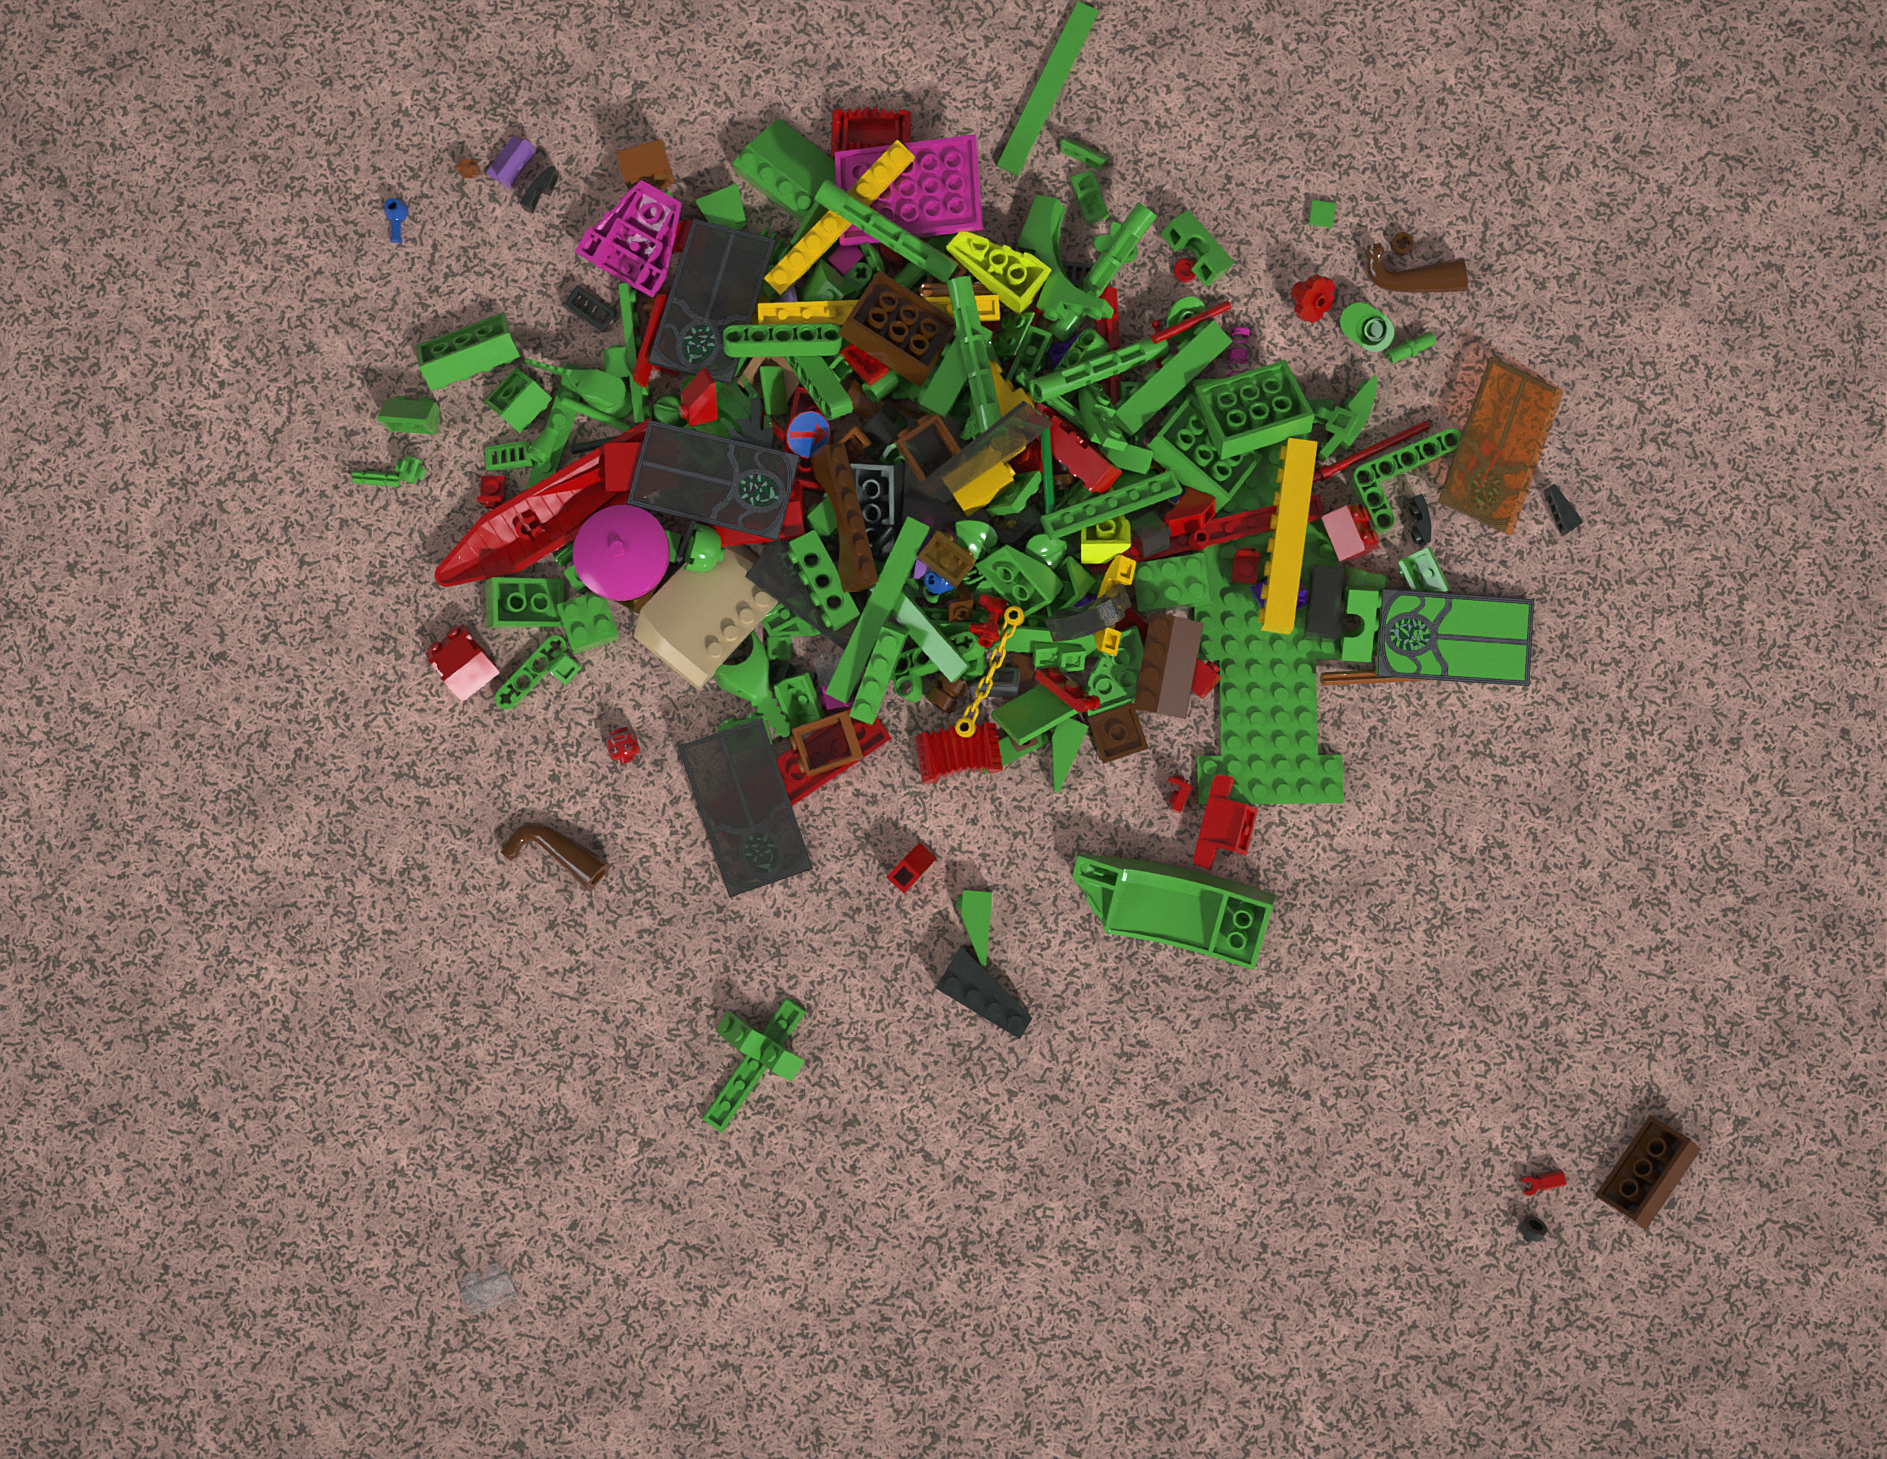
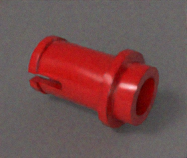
[1189,529,1209,551]

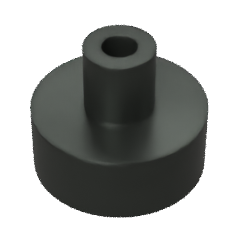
[1520,1216,1548,1243]

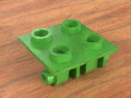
[992,312,1035,363]

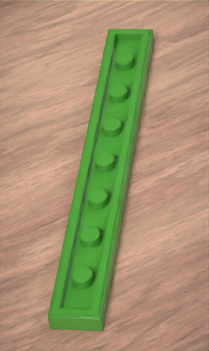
[997,1,1099,176]
[825,517,931,704]

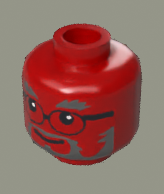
[605,727,640,764]

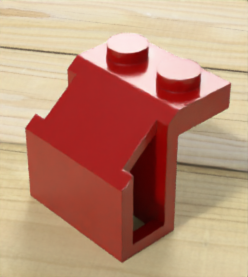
[426,624,500,702]

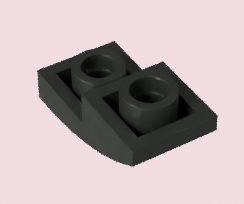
[1408,494,1431,548]

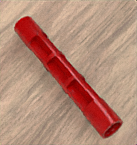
[1095,287,1125,438]

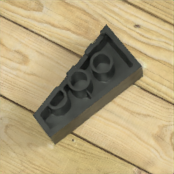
[936,946,1033,1039]

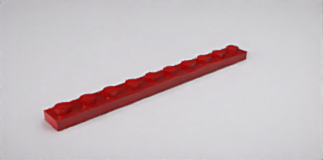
[1088,494,1325,575]

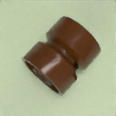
[924,673,969,715]

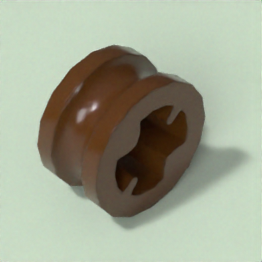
[1391,232,1414,256]

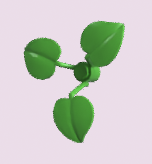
[955,520,1067,612]

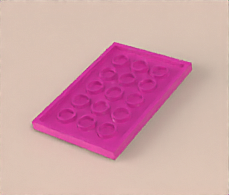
[835,134,983,247]

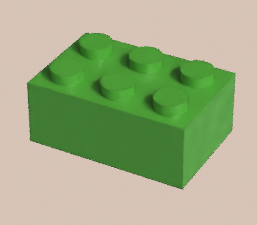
[1134,553,1214,614]

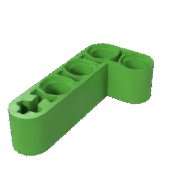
[892,632,985,703]

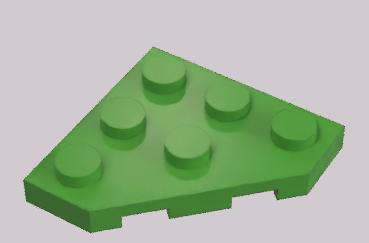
[1082,625,1144,717]

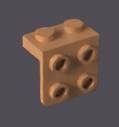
[737,356,801,403]

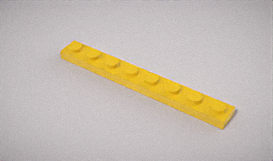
[764,140,915,297]

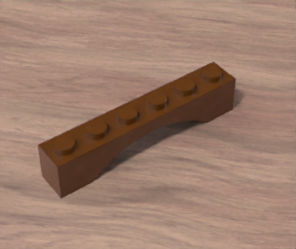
[810,444,879,593]

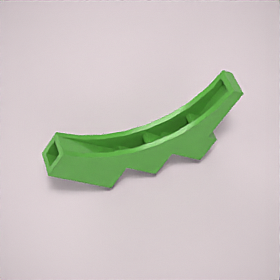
[1016,195,1114,321]

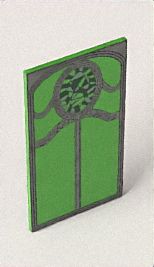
[1375,589,1534,686]

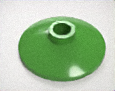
[1167,296,1208,344]

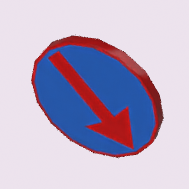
[785,410,831,458]

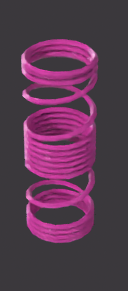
[1226,327,1250,378]

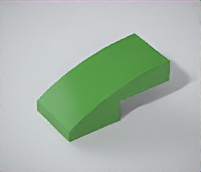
[1070,170,1109,226]
[1033,643,1086,672]

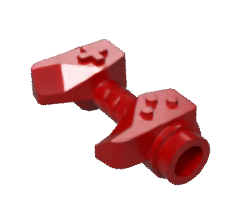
[969,594,1008,648]

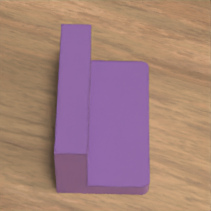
[487,136,536,189]

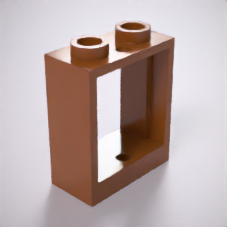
[894,413,970,491]
[790,710,864,777]

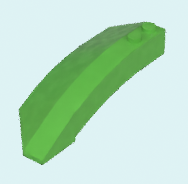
[1072,854,1277,970]

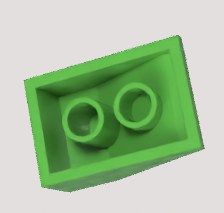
[975,545,1065,617]
[485,577,564,629]

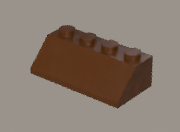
[1133,612,1204,719]
[1595,1115,1701,1231]

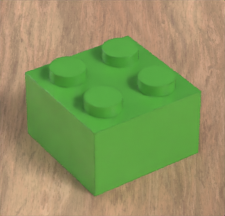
[557,593,619,655]

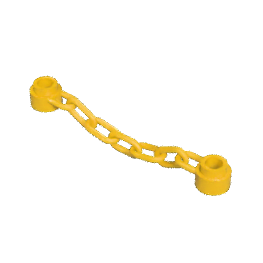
[955,606,1025,738]

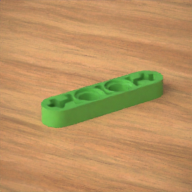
[495,635,568,710]

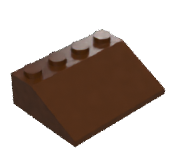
[838,270,956,387]

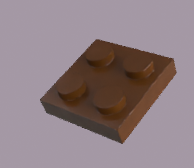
[1087,703,1149,764]

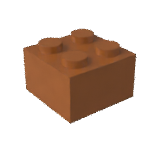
[616,139,675,191]

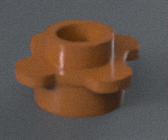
[455,159,481,179]

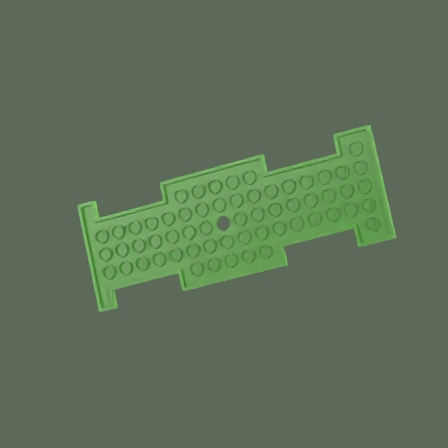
[1192,399,1344,805]

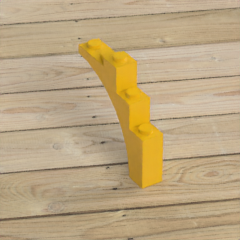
[951,360,1037,517]

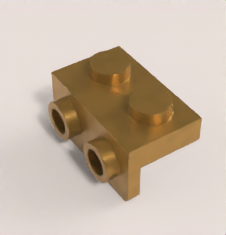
[917,530,976,588]

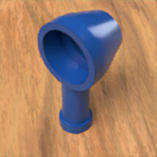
[384,198,408,243]

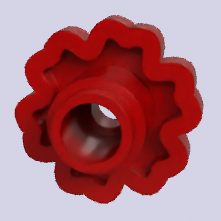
[1291,274,1335,323]

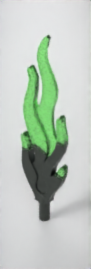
[696,325,782,478]

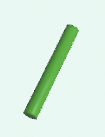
[561,396,631,432]

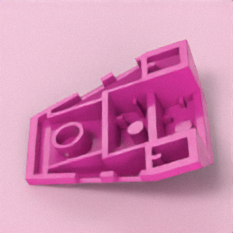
[575,180,682,298]

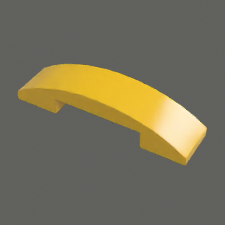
[1094,555,1136,656]

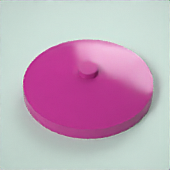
[573,505,670,601]

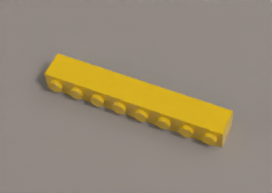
[1258,438,1318,635]

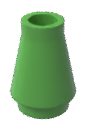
[528,427,559,464]

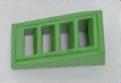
[485,441,534,471]

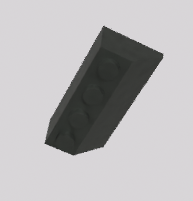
[849,461,906,562]

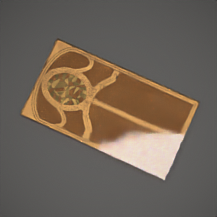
[1438,356,1563,535]

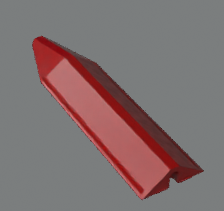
[435,418,683,587]

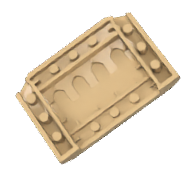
[634,545,793,690]

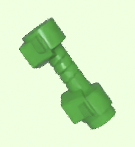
[953,391,986,441]

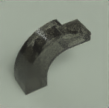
[1045,584,1131,642]

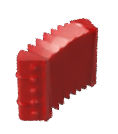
[830,106,913,159]
[915,722,1003,784]

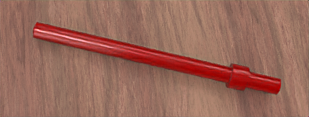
[1312,421,1429,484]

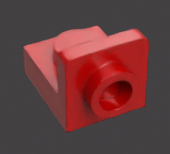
[477,476,506,510]
[1231,547,1261,585]
[1166,774,1192,814]

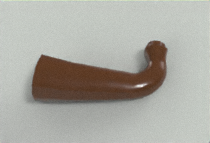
[1366,243,1468,293]
[847,378,933,430]
[501,823,611,890]

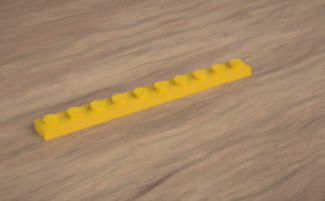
[758,295,1000,326]

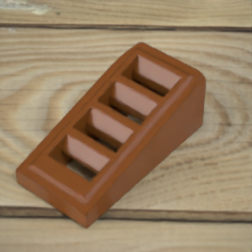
[837,425,872,463]

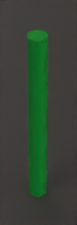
[1039,416,1055,515]

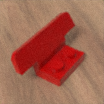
[633,294,691,388]
[1193,775,1258,870]

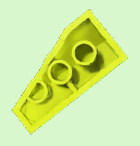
[946,232,1051,315]
[1081,485,1131,564]

